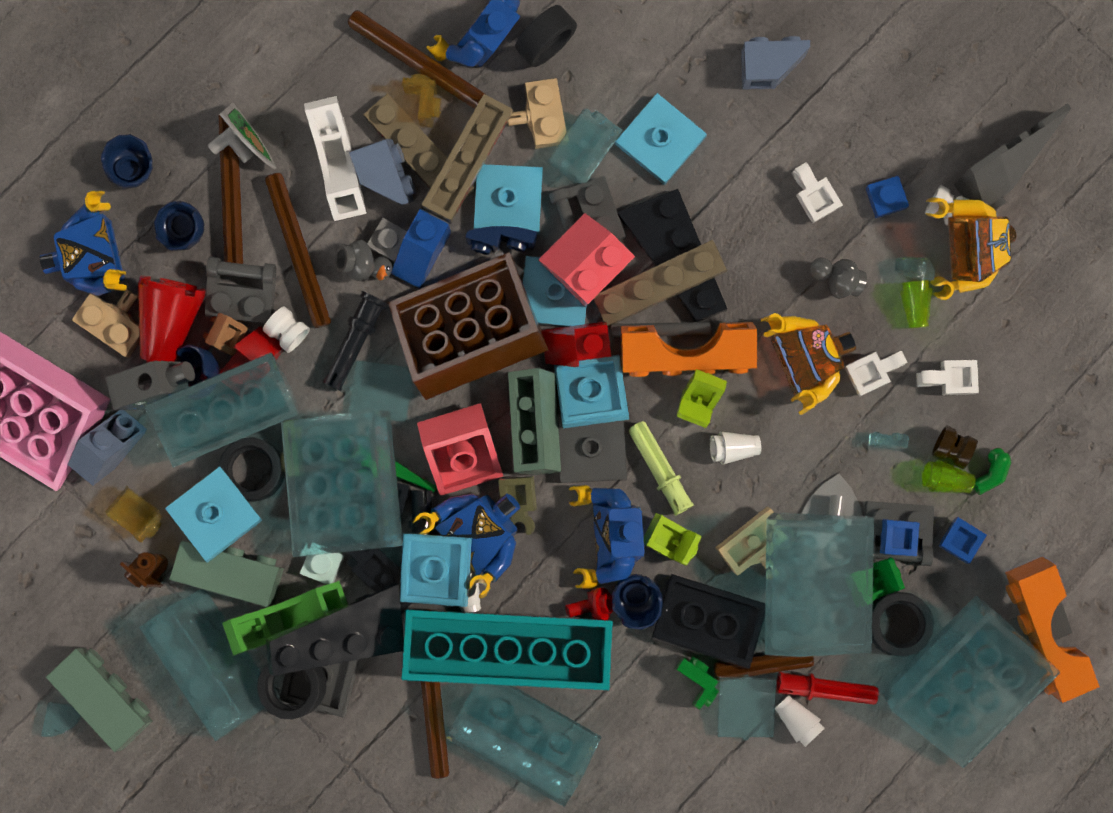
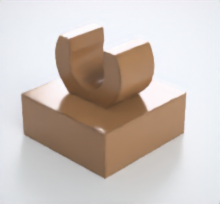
[203,313,249,356]

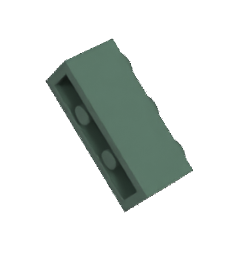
[508,368,561,476]
[169,540,284,607]
[46,648,153,753]

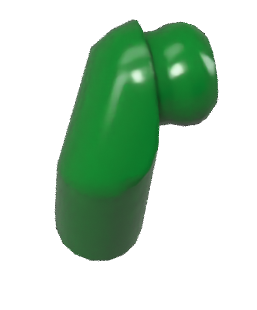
[971,448,1012,495]

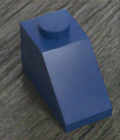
[391,209,451,289]

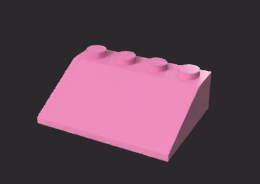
[0,332,111,491]

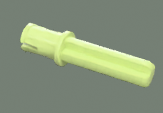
[629,421,694,516]

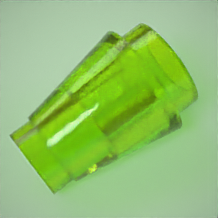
[899,280,933,328]
[922,459,975,494]

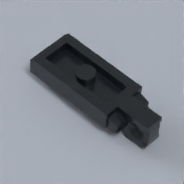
[340,535,412,615]

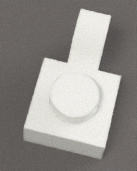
[792,162,843,224]
[844,351,908,397]
[916,360,979,395]

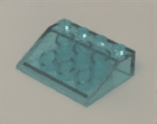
[281,410,403,557]
[765,513,874,657]
[881,595,1060,768]

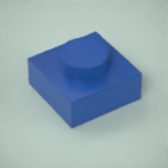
[865,176,909,218]
[938,517,987,564]
[880,519,920,556]

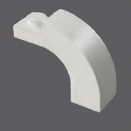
[304,96,366,221]

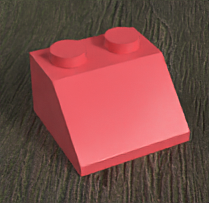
[538,213,635,307]
[417,403,503,496]

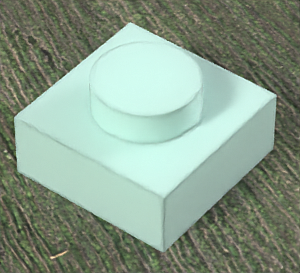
[300,542,345,585]

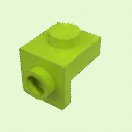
[677,369,727,428]
[644,513,701,566]

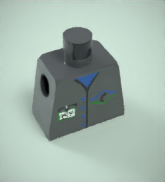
[105,361,195,410]

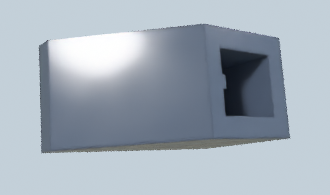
[741,36,810,90]
[349,139,416,205]
[68,410,147,486]

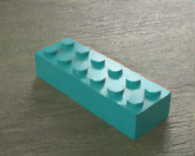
[401,610,613,690]

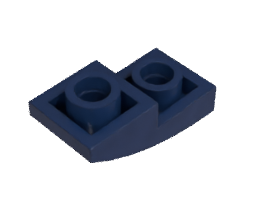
[465,226,537,255]

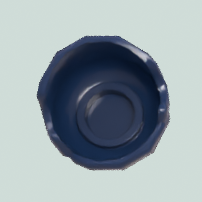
[101,134,153,189]
[154,201,204,251]
[176,344,219,399]
[612,574,663,630]

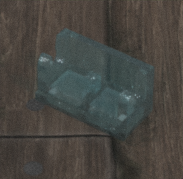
[547,108,622,184]

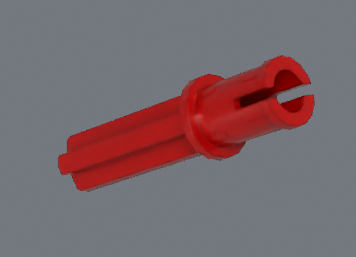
[776,672,879,705]

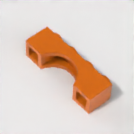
[621,322,757,377]
[1005,557,1100,703]

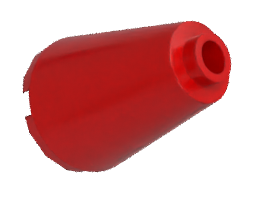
[138,275,206,363]

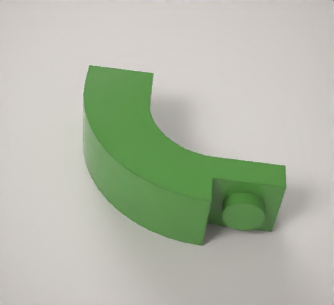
[222,581,348,656]

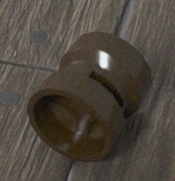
[932,425,978,470]

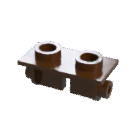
[120,552,168,588]

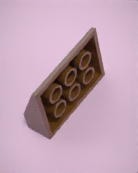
[388,252,548,400]

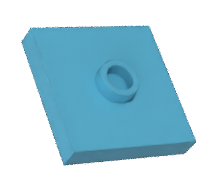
[615,93,707,185]
[474,164,543,234]
[523,256,587,327]
[554,355,629,429]
[165,467,262,562]
[400,533,472,607]

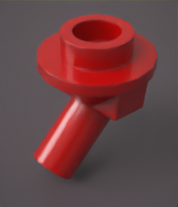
[565,587,613,620]

